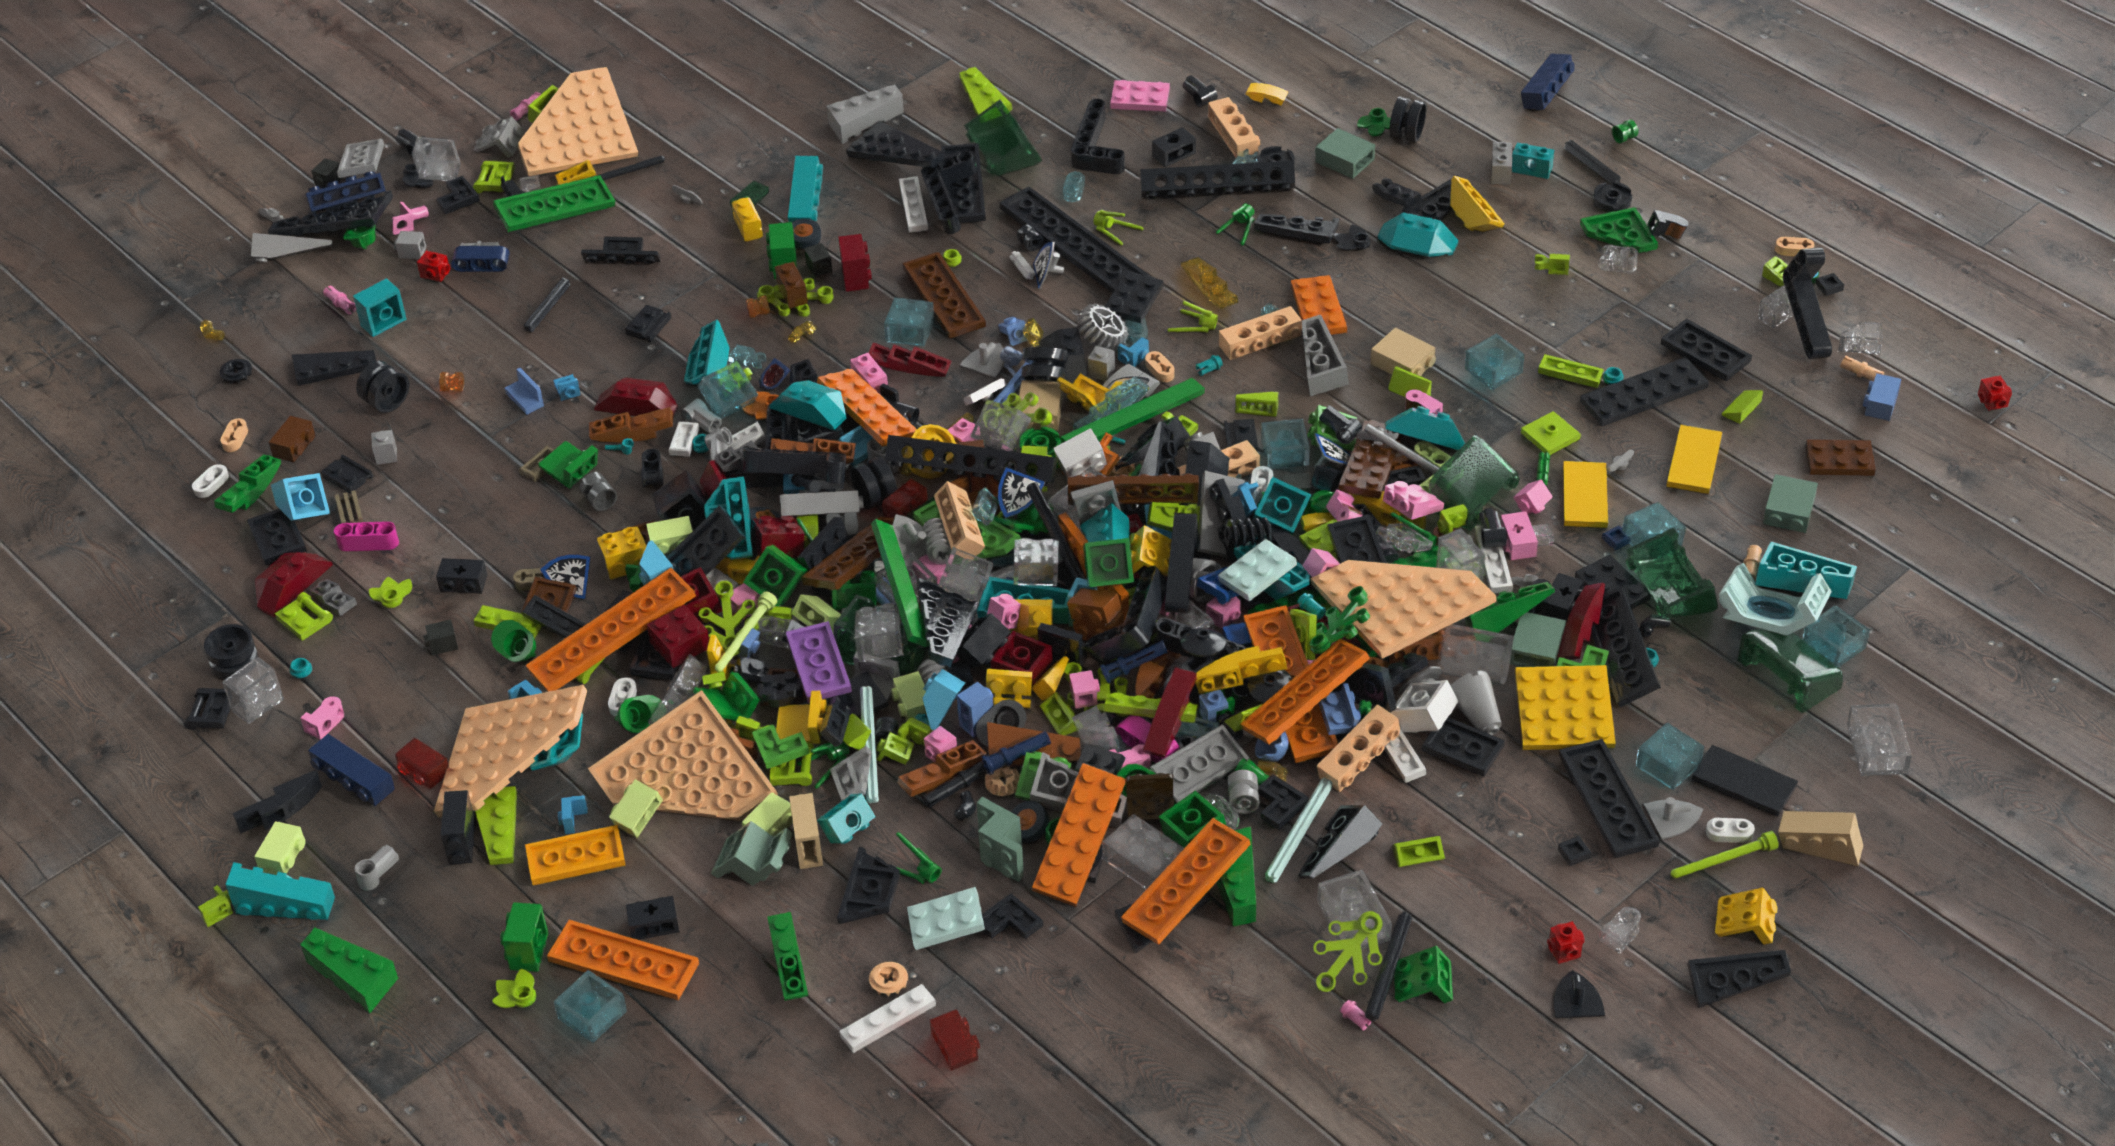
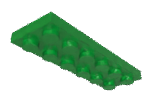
[493,175,616,232]

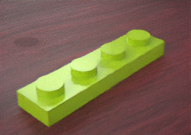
[1104,692,1198,723]

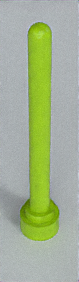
[1671,831,1779,879]

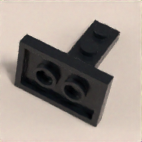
[1339,653,1428,713]

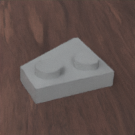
[830,746,872,801]

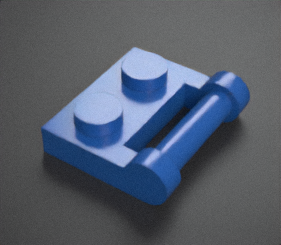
[1196,567,1239,604]

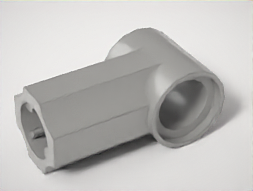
[680,399,722,433]
[705,427,733,470]
[355,845,399,891]

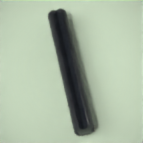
[1564,140,1621,185]
[523,277,570,333]

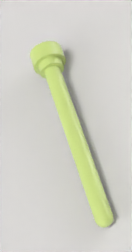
[715,592,777,672]

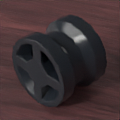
[875,717,899,743]

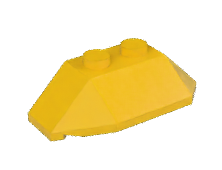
[1450,176,1505,232]

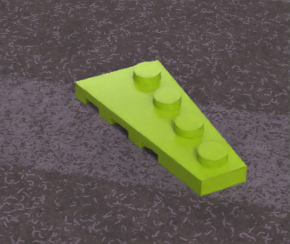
[475,786,517,865]

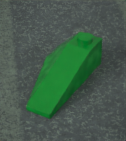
[1464,582,1555,641]

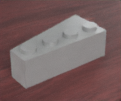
[827,85,904,144]
[1302,315,1349,396]
[1030,752,1127,828]

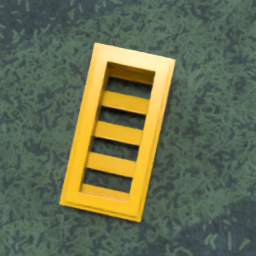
[555,159,596,185]
[707,635,732,681]
[1032,656,1069,701]

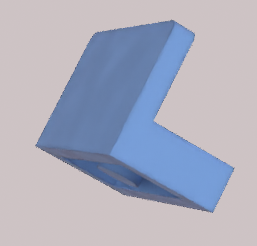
[505,368,544,415]

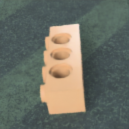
[1208,97,1260,160]
[1219,306,1302,360]
[1178,440,1260,479]
[934,481,985,561]
[1317,704,1400,792]

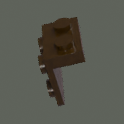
[1126,773,1174,825]

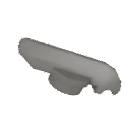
[672,185,703,205]
[259,208,286,222]
[1357,427,1399,441]
[1607,450,1634,471]
[1511,574,1552,587]

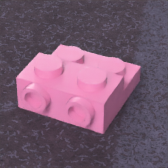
[1383,481,1444,520]

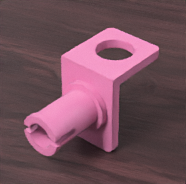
[392,202,429,235]

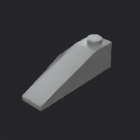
[251,233,332,262]

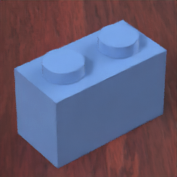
[1863,373,1901,421]
[957,682,993,738]

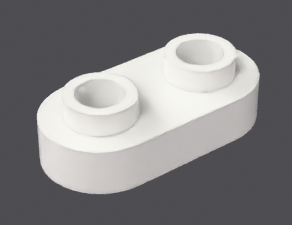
[192,464,229,498]
[1251,466,1273,492]
[608,678,637,716]
[1706,818,1755,843]

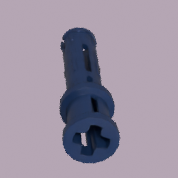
[1100,640,1168,684]
[982,731,1051,775]

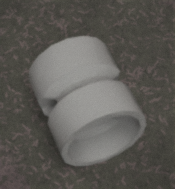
[1228,770,1259,814]

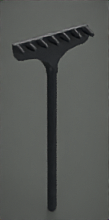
[500,156,665,229]

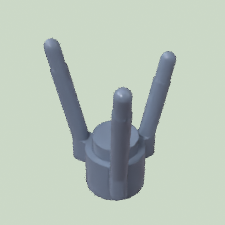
[1000,346,1023,377]

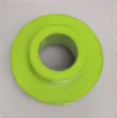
[942,249,962,267]

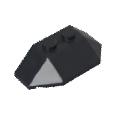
[1038,327,1087,384]

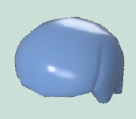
[1255,732,1289,762]

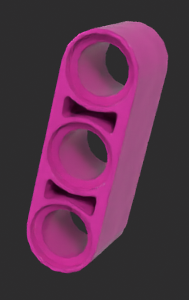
[334,522,399,551]
[1115,715,1180,763]

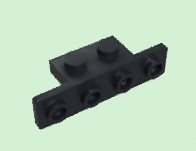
[581,236,661,264]

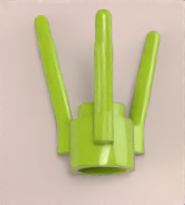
[1093,210,1144,245]
[1167,301,1218,333]

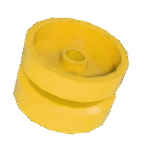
[905,424,956,479]

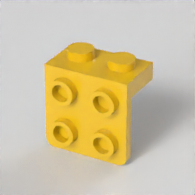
[1057,373,1114,414]
[1130,525,1172,577]
[597,527,647,580]
[776,691,827,744]
[1715,888,1777,945]

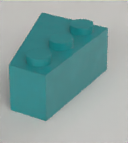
[1080,503,1130,542]

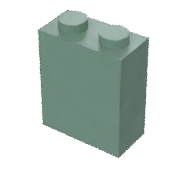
[1315,128,1375,179]
[1763,474,1818,533]
[1509,612,1566,667]

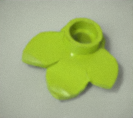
[369,577,413,608]
[492,969,536,1008]

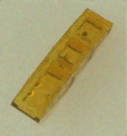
[1181,257,1239,309]

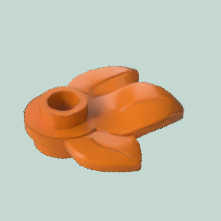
[743,392,778,420]

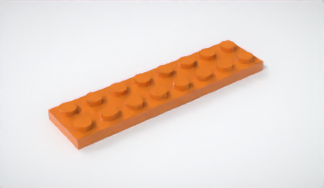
[526,568,696,692]
[1243,605,1338,763]

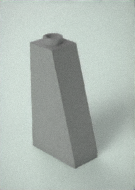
[780,491,864,519]

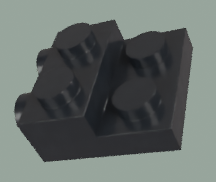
[1037,623,1087,667]

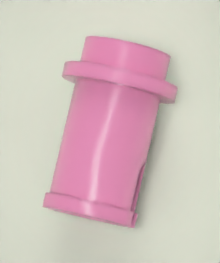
[1340,1000,1371,1030]

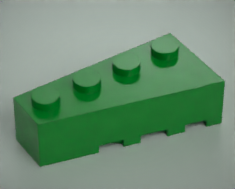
[1216,827,1256,927]
[300,928,398,1014]

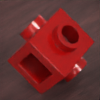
[417,251,450,282]
[1978,375,2012,411]
[1547,921,1585,964]

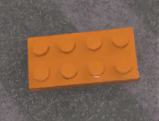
[1291,275,1347,335]

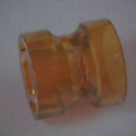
[746,295,770,318]
[439,372,464,392]

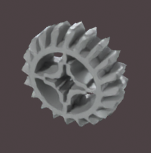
[1076,303,1129,352]

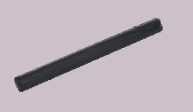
[1026,482,1087,581]
[1365,911,1412,1022]

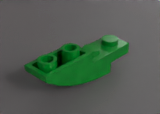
[214,454,281,513]
[767,912,808,1001]

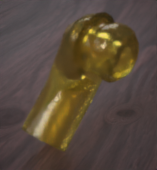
[200,320,225,340]
[788,321,817,343]
[1258,761,1288,781]

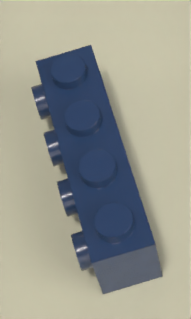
[1521,54,1575,110]
[305,171,386,212]
[308,734,395,806]

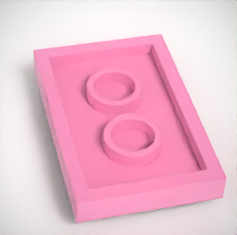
[1110,80,1170,112]

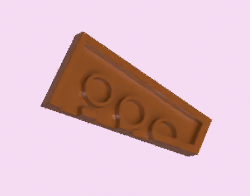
[987,722,1081,768]

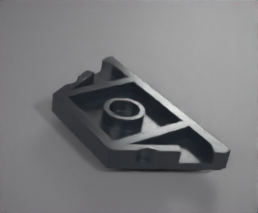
[837,847,900,924]

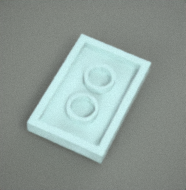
[1218,539,1297,601]
[907,887,985,950]

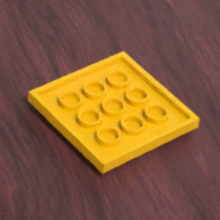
[1515,665,1616,750]

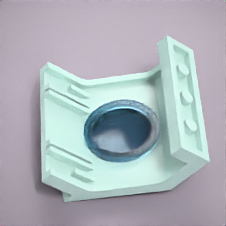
[1719,563,1832,635]

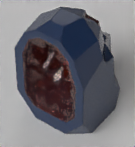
[759,358,791,391]

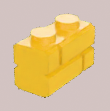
[732,197,763,242]

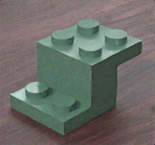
[977,797,1024,882]
[711,821,793,886]

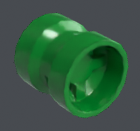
[1612,119,1639,144]

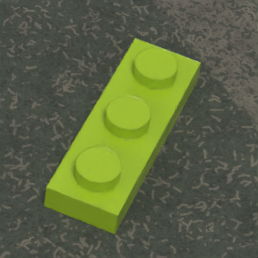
[1538,354,1604,388]
[474,605,542,639]

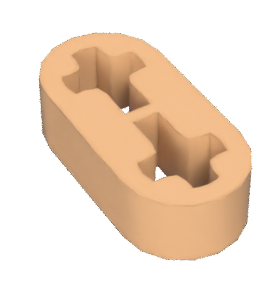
[1775,237,1814,256]
[1145,351,1174,382]
[220,418,248,452]

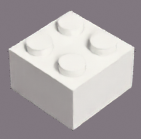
[1053,428,1107,480]
[1391,680,1459,733]

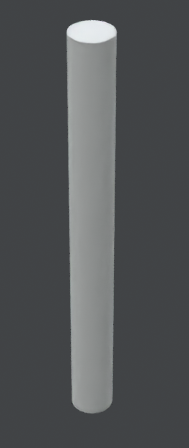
[1363,424,1440,474]

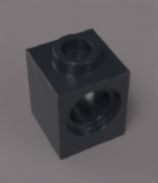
[1310,465,1343,492]

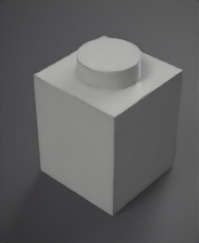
[394,231,426,259]
[1088,346,1115,381]
[371,430,397,465]

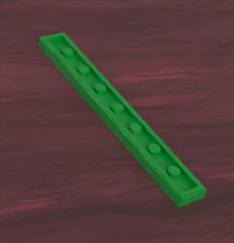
[1061,378,1205,443]
[871,519,927,647]

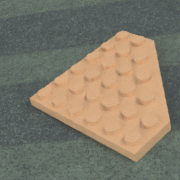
[518,67,638,176]
[1311,560,1496,659]
[434,685,587,817]
[588,690,778,821]

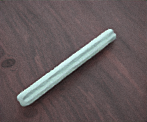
[860,686,879,803]
[1265,778,1332,883]

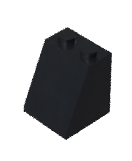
[652,470,707,532]

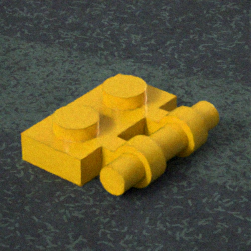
[986,669,1032,708]

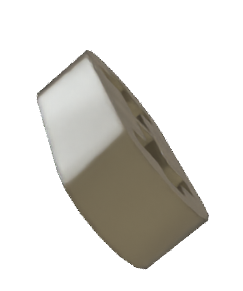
[513,568,545,591]

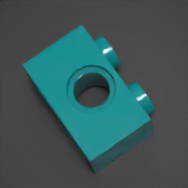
[1512,142,1554,179]
[817,793,876,845]

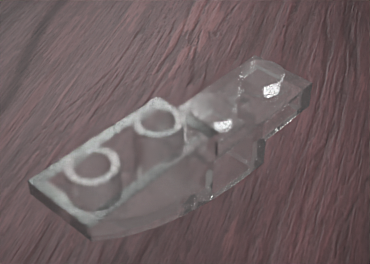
[647,654,707,725]

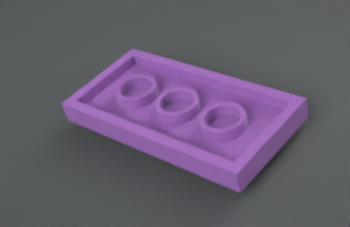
[786,621,852,703]

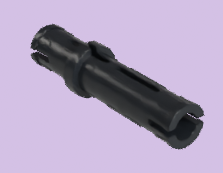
[922,762,987,808]

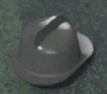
[976,699,1026,747]

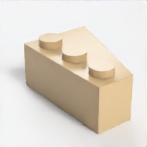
[1778,811,1863,866]

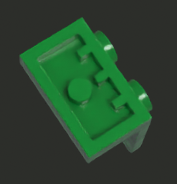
[539,441,598,489]
[990,503,1053,535]
[832,570,879,610]
[693,672,760,721]
[1394,946,1453,1003]

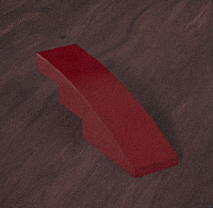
[868,342,952,377]
[1557,582,1605,660]
[1143,667,1197,758]

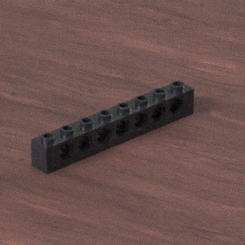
[1140,161,1295,199]
[885,435,1057,487]

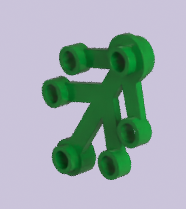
[1310,586,1370,654]

